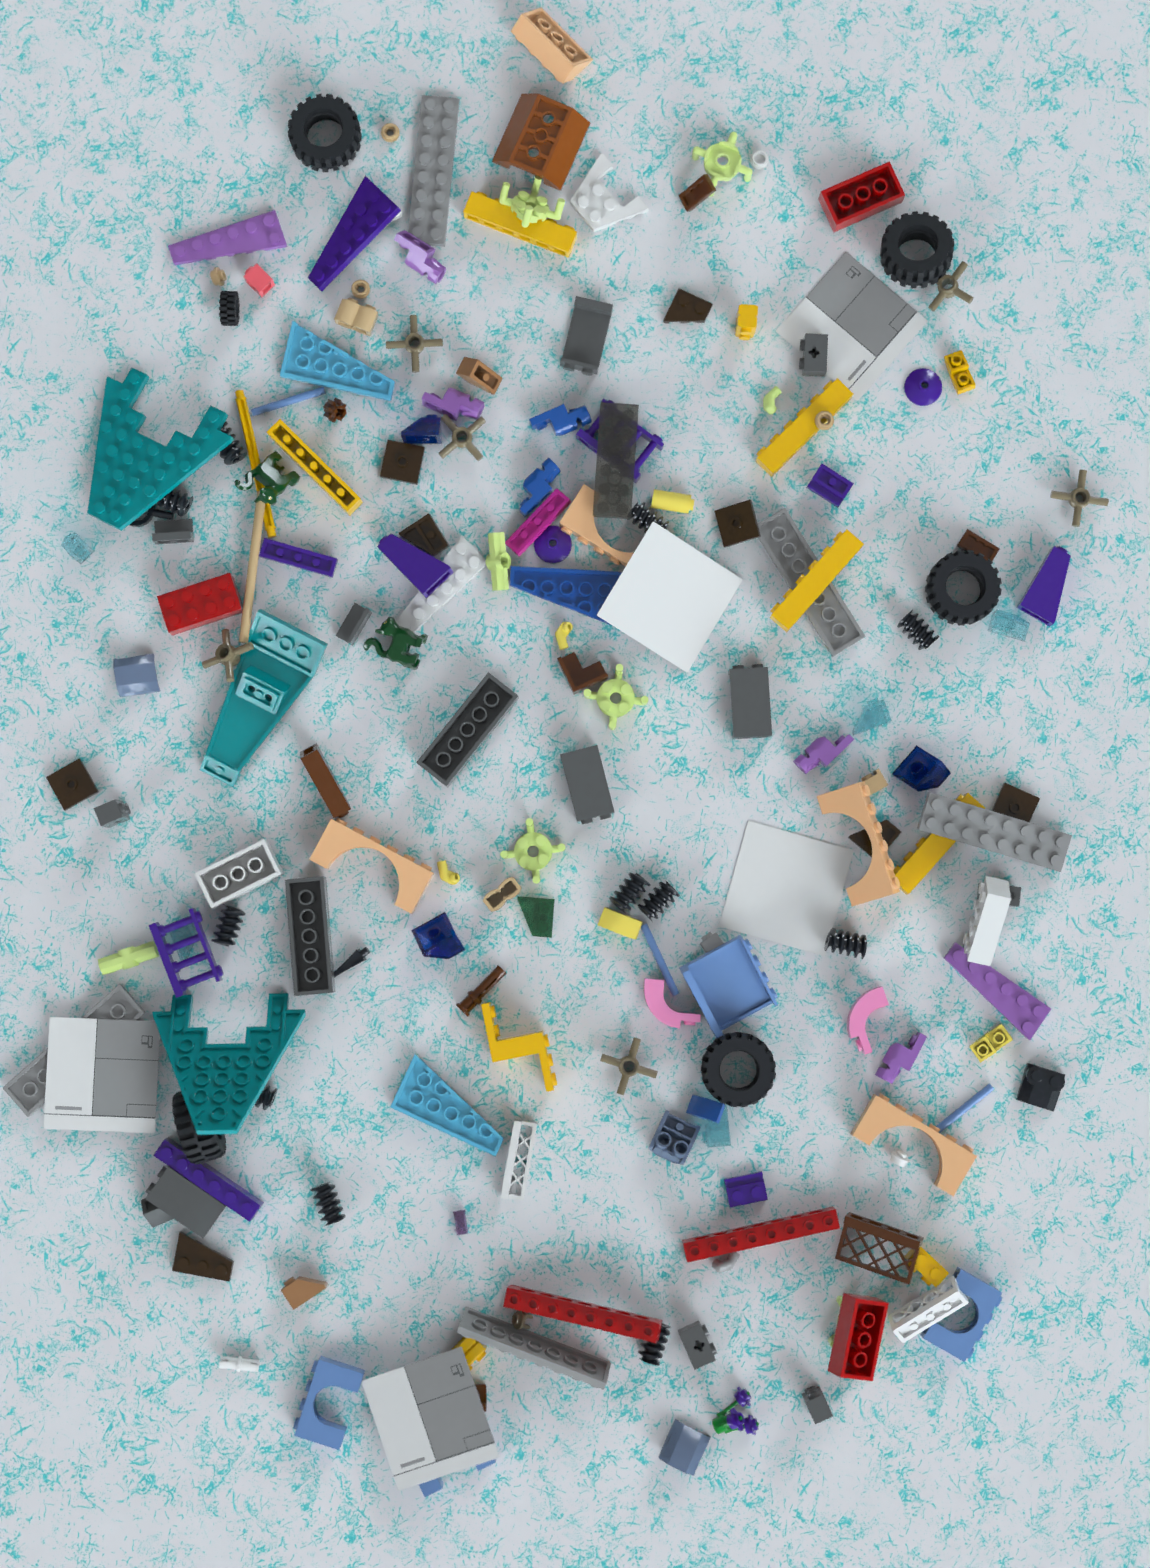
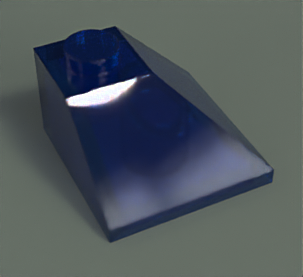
[401,414,442,444]
[892,745,951,792]
[411,912,465,959]

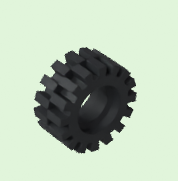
[219,291,240,326]

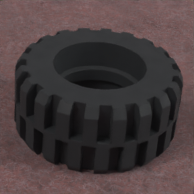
[288,94,362,172]
[880,211,954,289]
[925,550,1002,626]
[701,1032,776,1107]
[172,1091,226,1165]

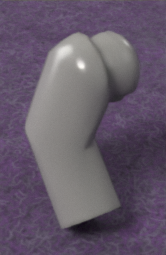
[712,1252,740,1273]

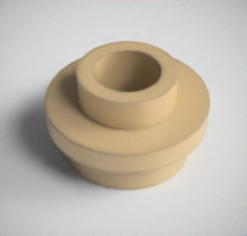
[381,123,400,142]
[210,267,226,286]
[351,280,370,299]
[815,411,834,430]

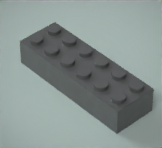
[416,672,519,788]
[285,876,335,996]

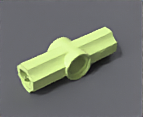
[486,532,511,591]
[98,941,159,975]

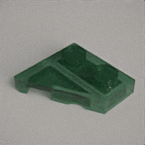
[518,896,555,938]

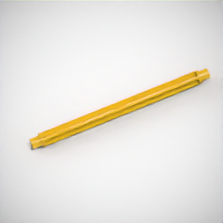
[235,390,276,538]

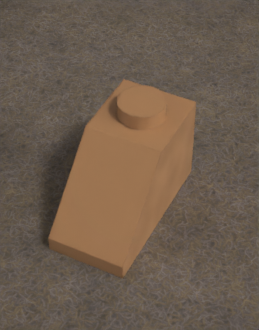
[456,357,503,395]
[281,1276,328,1310]

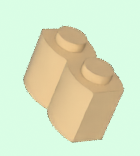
[334,298,378,336]
[483,877,522,912]

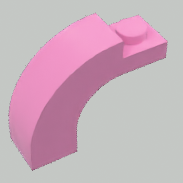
[644,978,701,1028]
[847,986,889,1055]

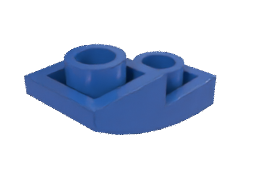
[686,1095,726,1124]

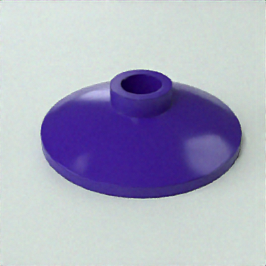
[904,368,942,406]
[534,526,572,564]

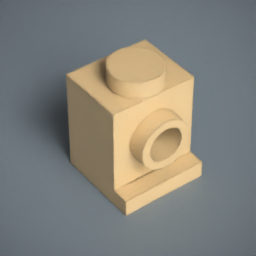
[861,768,888,796]

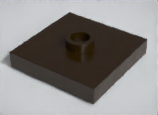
[380,440,425,485]
[715,499,761,548]
[46,758,99,811]
[991,783,1040,822]

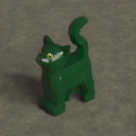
[234,451,300,505]
[363,617,428,670]

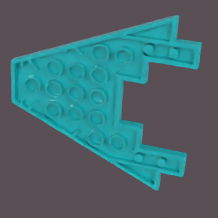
[87,368,234,531]
[152,993,306,1135]

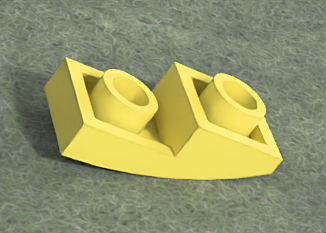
[598,907,643,940]
[969,1023,1013,1063]

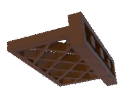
[835,1212,924,1285]

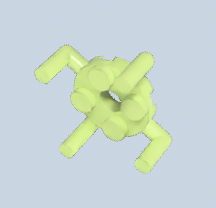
[692,132,753,197]
[499,176,565,227]
[583,664,649,730]
[500,818,566,884]

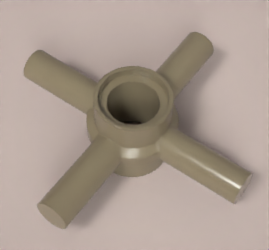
[928,261,974,312]
[386,315,443,373]
[438,414,486,461]
[1050,470,1109,527]
[202,629,254,682]
[600,1037,658,1095]

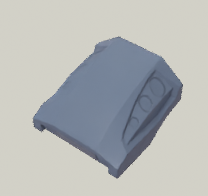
[113,654,160,697]
[648,1110,701,1165]
[658,1419,711,1476]

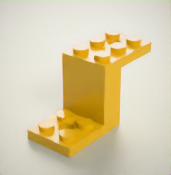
[481,1002,557,1092]

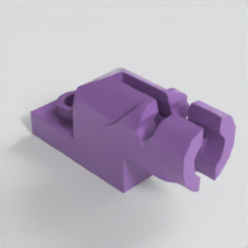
[394,230,446,284]
[422,388,485,421]
[793,734,854,774]
[875,1032,927,1084]

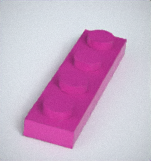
[505,488,571,557]

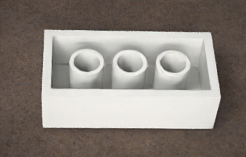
[194,839,284,909]
[963,876,1011,966]

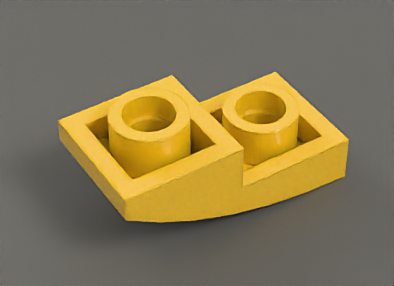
[944,350,976,395]

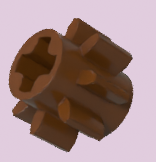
[323,398,347,423]

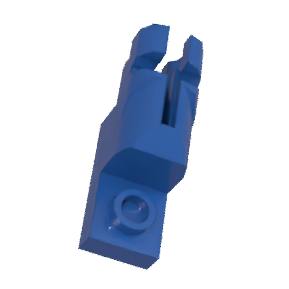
[529,404,592,436]
[519,458,561,517]

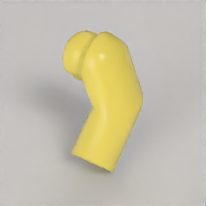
[555,622,573,650]

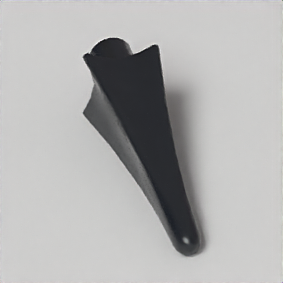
[334,947,370,978]

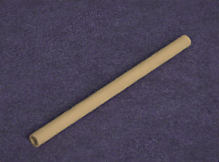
[239,491,265,643]

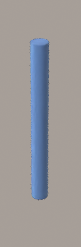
[251,387,326,416]
[641,923,679,997]
[936,1084,994,1133]

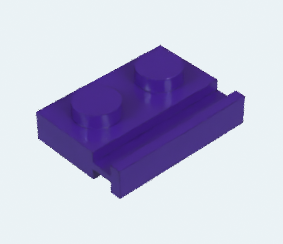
[806,464,854,508]
[724,1171,768,1208]

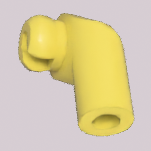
[437,860,460,885]

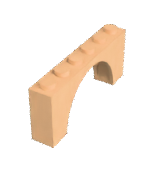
[559,484,633,567]
[817,781,900,906]
[309,818,434,914]
[850,1093,977,1196]

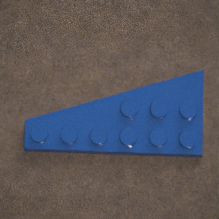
[510,566,622,626]

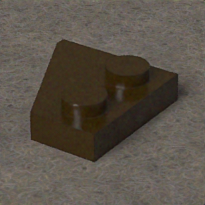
[663,288,713,324]
[848,820,901,858]

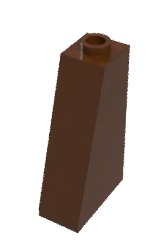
[300,743,351,818]

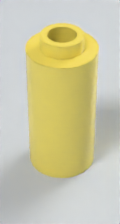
[651,489,695,514]

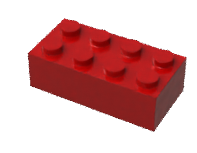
[818,161,905,232]
[157,573,243,636]
[827,1293,889,1381]

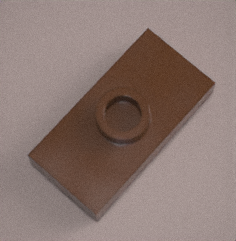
[678,174,716,212]
[957,529,1000,561]

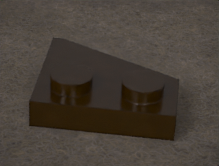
[399,513,450,556]

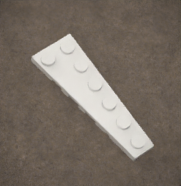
[396,536,486,633]

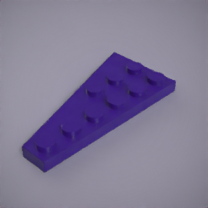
[308,176,401,292]

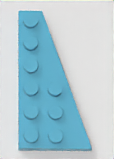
[280,321,395,401]
[391,1054,504,1156]

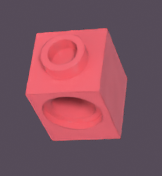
[243,264,275,298]

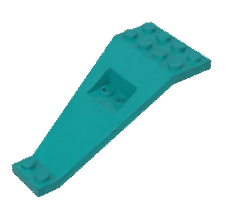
[199,609,328,787]

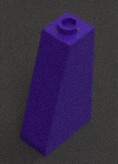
[377,534,454,598]
[1016,546,1071,627]

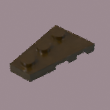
[172,1231,234,1282]

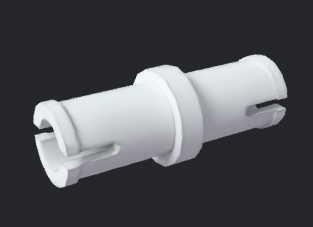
[219,1355,260,1373]

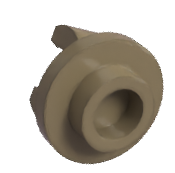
[512,1310,533,1330]

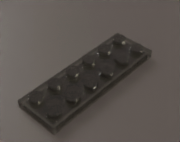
[593,402,639,519]

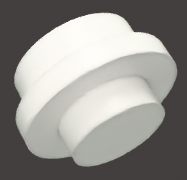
[750,150,769,169]
[890,1150,909,1167]

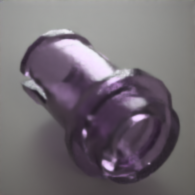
[453,1210,470,1235]

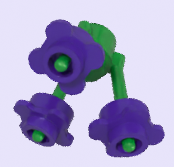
[712,1386,759,1435]

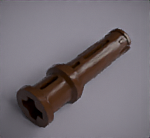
[456,965,507,1017]

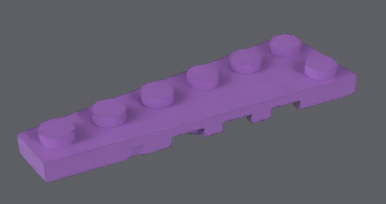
[168,210,288,265]
[944,942,1051,1040]

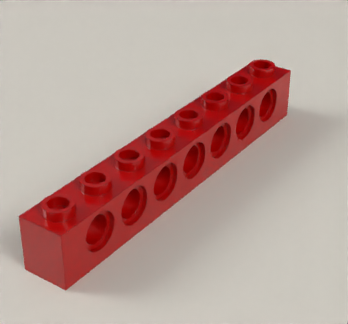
[682,1206,840,1263]
[503,1284,663,1343]

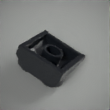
[1016,1063,1065,1112]

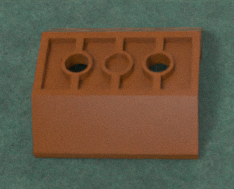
[492,94,590,191]

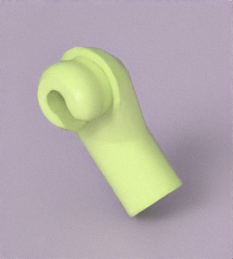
[763,386,782,415]

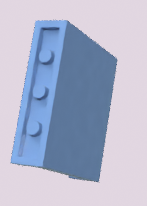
[679,935,778,1038]

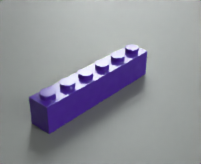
[153,1137,264,1222]

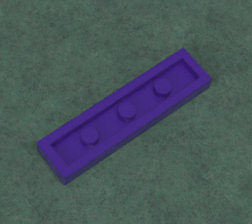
[259,538,338,578]

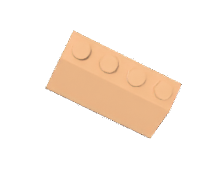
[511,8,593,84]

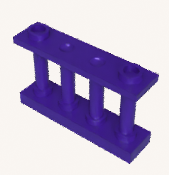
[576,398,664,484]
[148,908,224,998]

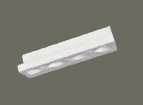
[500,1119,537,1201]
[888,1276,969,1343]

